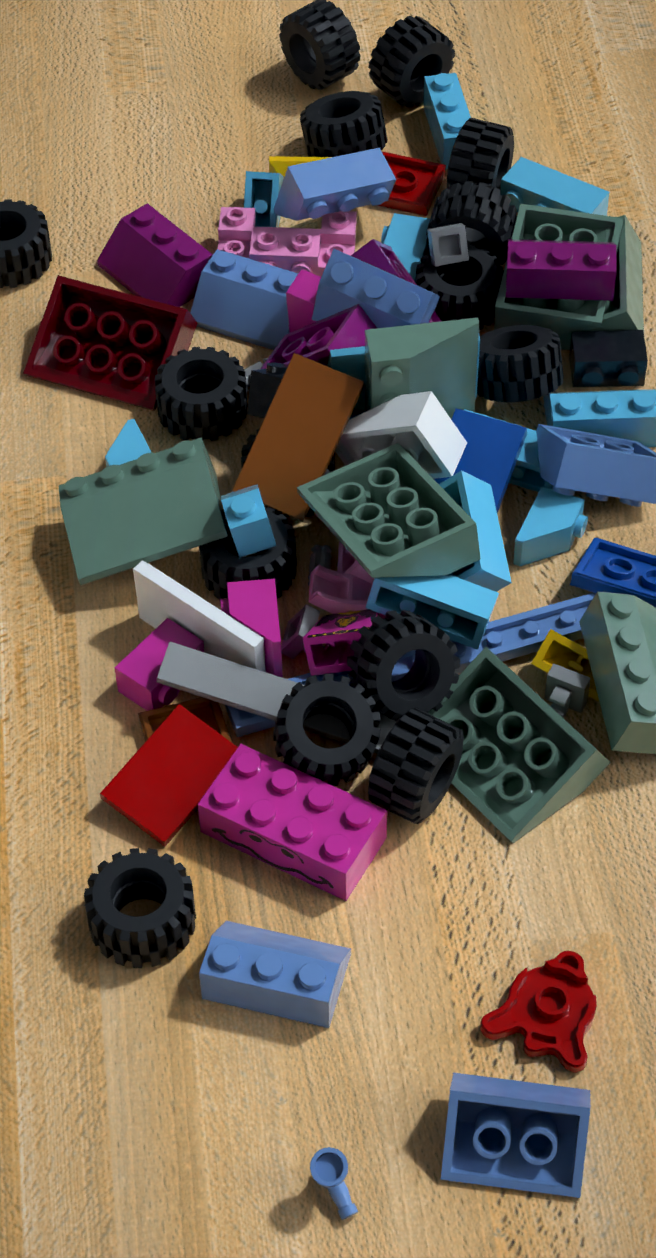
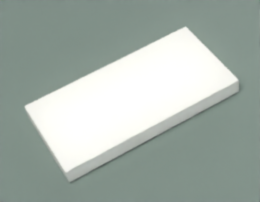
[133,560,266,672]

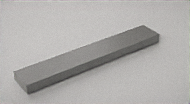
[156,642,400,754]

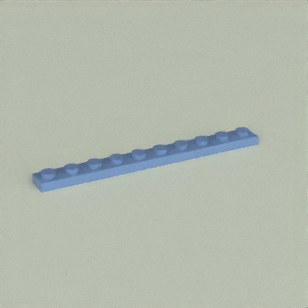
[225,593,596,737]

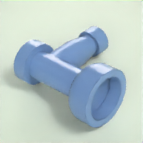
[310,1147,358,1220]

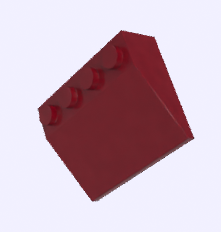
[23,275,198,411]

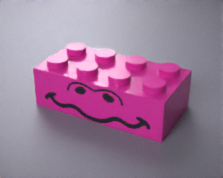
[198,744,387,901]

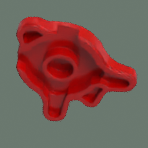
[480,951,597,1072]

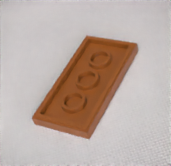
[232,353,365,522]

